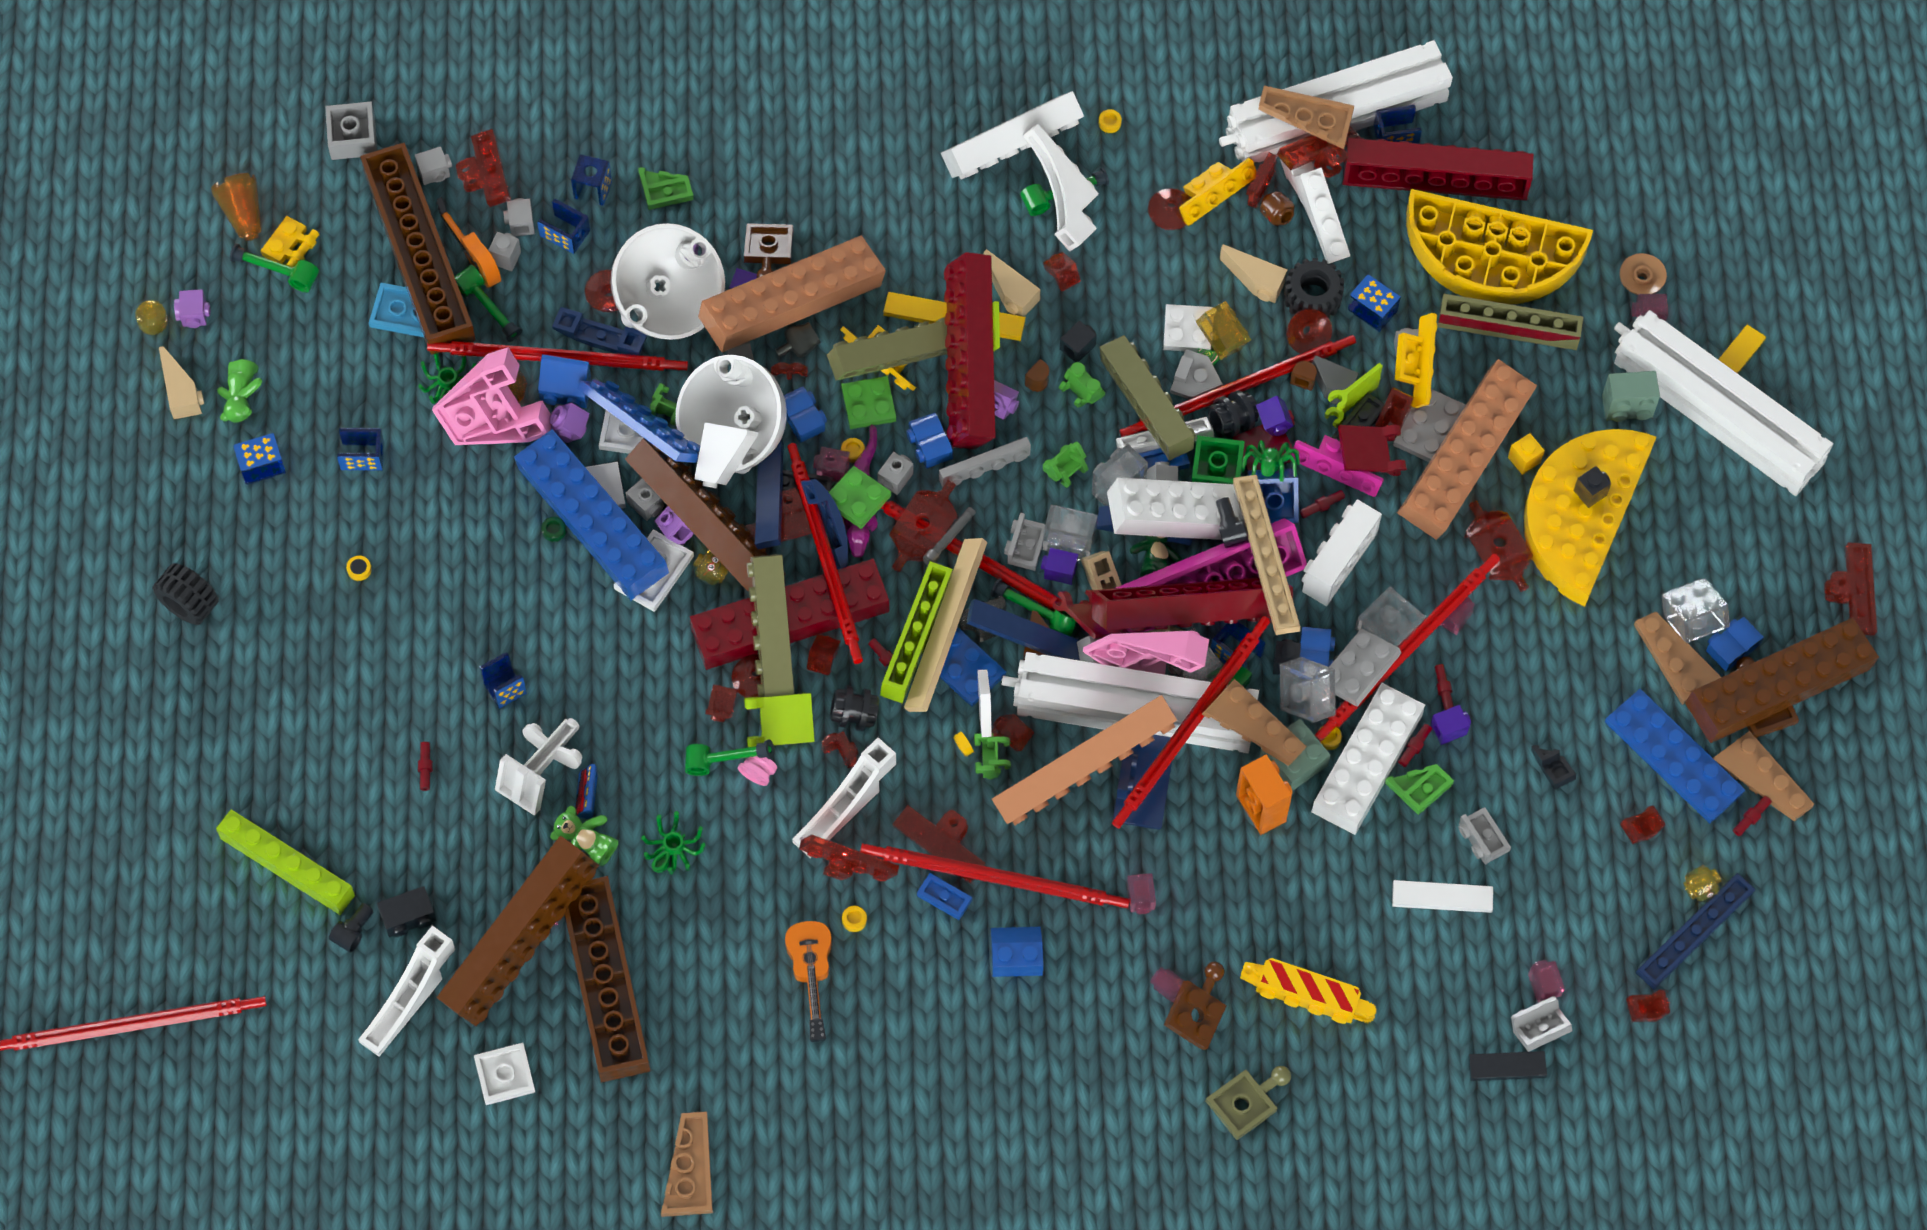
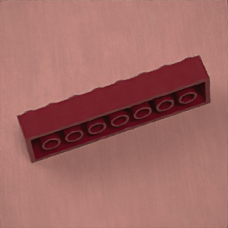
[1343,137,1534,201]
[944,252,995,450]
[689,559,890,670]
[1092,577,1293,633]

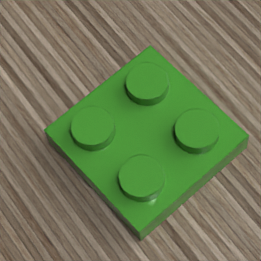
[841,376,896,429]
[829,466,891,529]

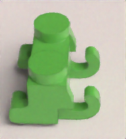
[1059,362,1105,408]
[650,383,677,426]
[1043,441,1088,488]
[974,733,1011,779]

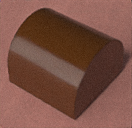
[1025,359,1049,392]
[1290,361,1317,391]

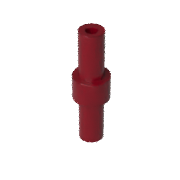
[1299,490,1345,519]
[868,638,893,667]
[1434,664,1454,710]
[1398,724,1432,767]
[418,742,433,791]
[1733,796,1772,836]

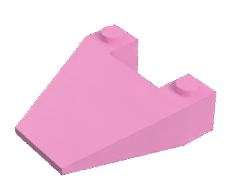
[432,347,552,445]
[1083,631,1209,675]

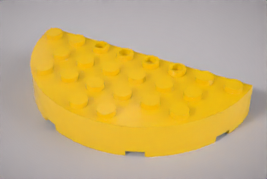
[1406,189,1593,305]
[1524,429,1656,607]

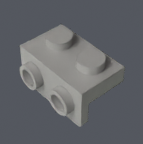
[1004,513,1048,571]
[1458,807,1511,864]
[1511,996,1572,1052]

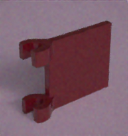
[1232,410,1307,471]
[1338,425,1407,476]
[1053,590,1129,639]

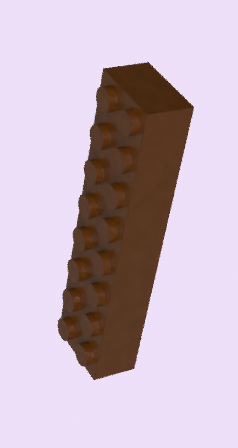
[625,438,786,592]
[1685,618,1879,743]
[436,835,599,1026]
[565,876,650,1083]

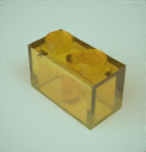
[1196,301,1251,360]

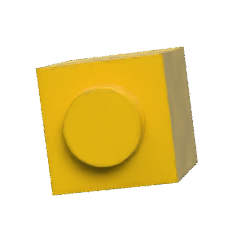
[1508,433,1545,475]

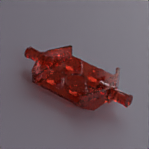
[889,480,958,572]
[1464,500,1533,592]

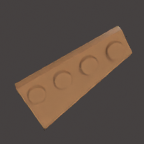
[1258,86,1354,149]
[1634,612,1721,705]
[1202,679,1307,766]
[1713,731,1814,821]
[661,1112,713,1217]

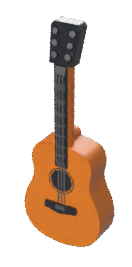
[436,197,501,288]
[785,921,832,1042]

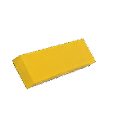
[1718,325,1766,374]

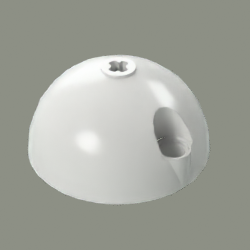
[611,223,725,339]
[676,355,787,474]

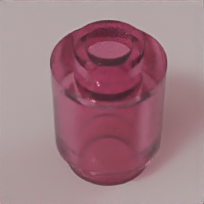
[1150,967,1184,1003]

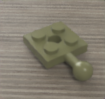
[1206,1066,1291,1140]

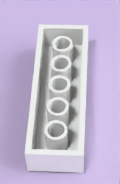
[941,91,1084,179]
[1107,477,1247,540]
[1312,683,1425,835]

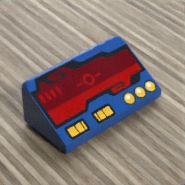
[575,764,598,819]

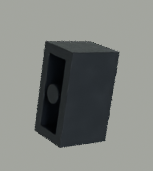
[377,886,436,937]

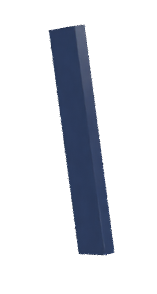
[755,439,784,549]
[967,599,1080,661]
[1636,873,1756,990]

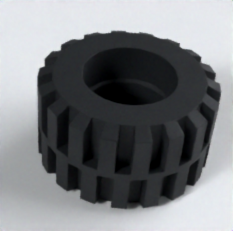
[1284,258,1344,323]
[152,563,219,625]

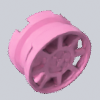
[738,756,777,786]

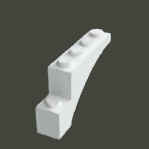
[1023,124,1099,251]
[1279,148,1350,264]
[792,738,896,858]
[358,926,455,1057]

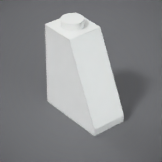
[694,423,758,488]

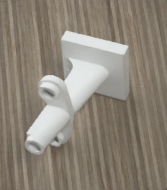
[495,718,582,816]

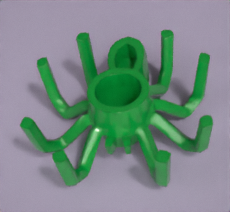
[418,353,476,404]
[1241,440,1300,482]
[641,811,705,875]

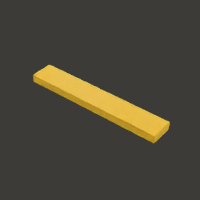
[883,292,1026,341]

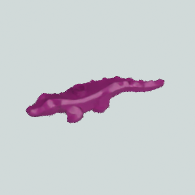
[842,424,878,557]

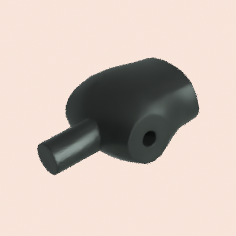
[775,322,821,358]

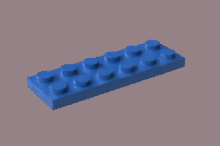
[577,379,700,463]
[1605,689,1745,824]

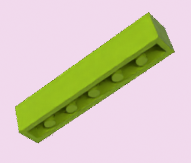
[880,561,953,704]
[216,809,355,915]

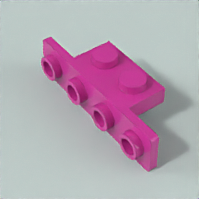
[1290,435,1384,497]

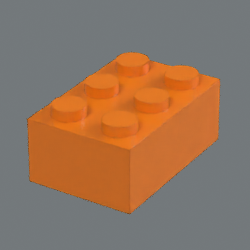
[1236,754,1293,835]

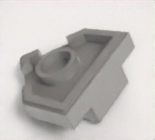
[1170,349,1223,399]

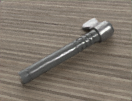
[923,507,976,565]

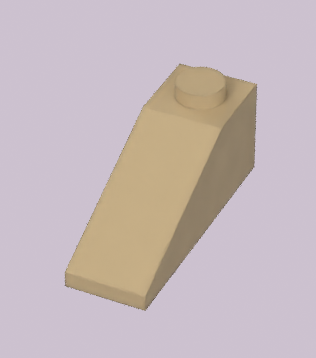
[1220,244,1288,303]
[983,249,1040,317]
[159,346,204,419]
[1080,551,1121,590]

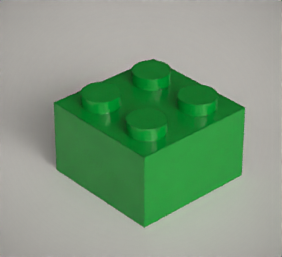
[1191,435,1245,484]

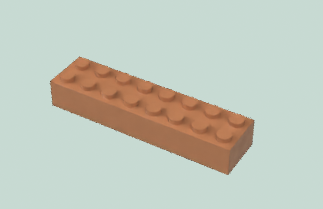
[698,235,886,352]
[1397,359,1537,540]
[992,695,1177,826]

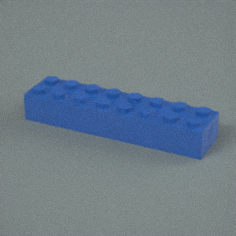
[514,429,669,601]

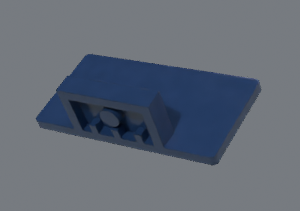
[1113,735,1172,830]

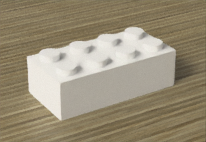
[1302,499,1382,606]

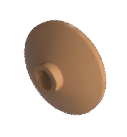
[1620,253,1667,296]

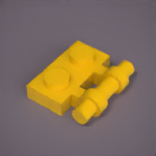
[261,216,320,267]

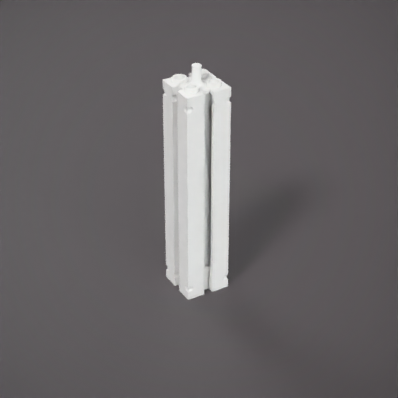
[1219,40,1453,163]
[1614,310,1833,496]
[1002,652,1259,753]

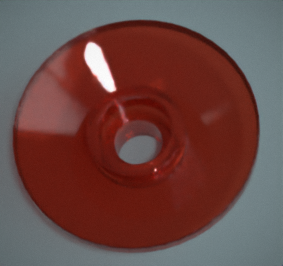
[1148,188,1191,230]
[585,270,618,312]
[1286,309,1332,354]
[732,654,761,698]

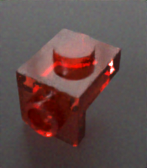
[1043,252,1081,291]
[807,634,841,675]
[705,684,738,722]
[991,714,1034,752]
[822,731,859,769]
[1620,805,1665,844]
[1626,990,1670,1022]

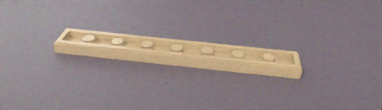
[1233,475,1300,635]
[904,538,987,712]

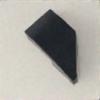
[1531,745,1576,789]

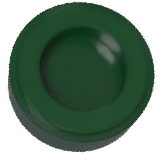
[541,517,566,542]

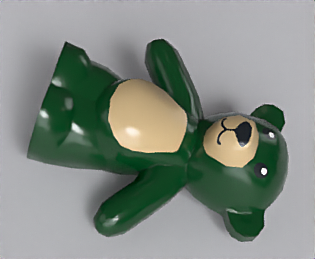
[1130,536,1182,577]

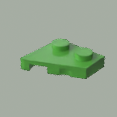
[638,167,694,210]
[1385,764,1454,815]

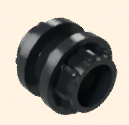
[1208,390,1259,437]
[830,685,879,731]

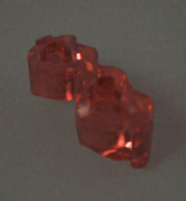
[771,362,808,380]

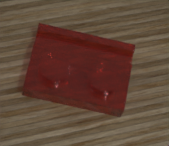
[1246,152,1277,208]

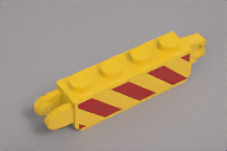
[1240,958,1377,1024]

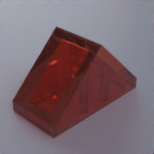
[1375,387,1414,439]

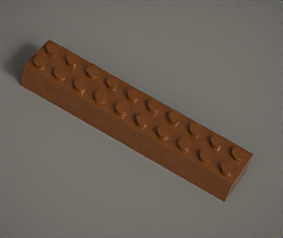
[360,142,476,355]

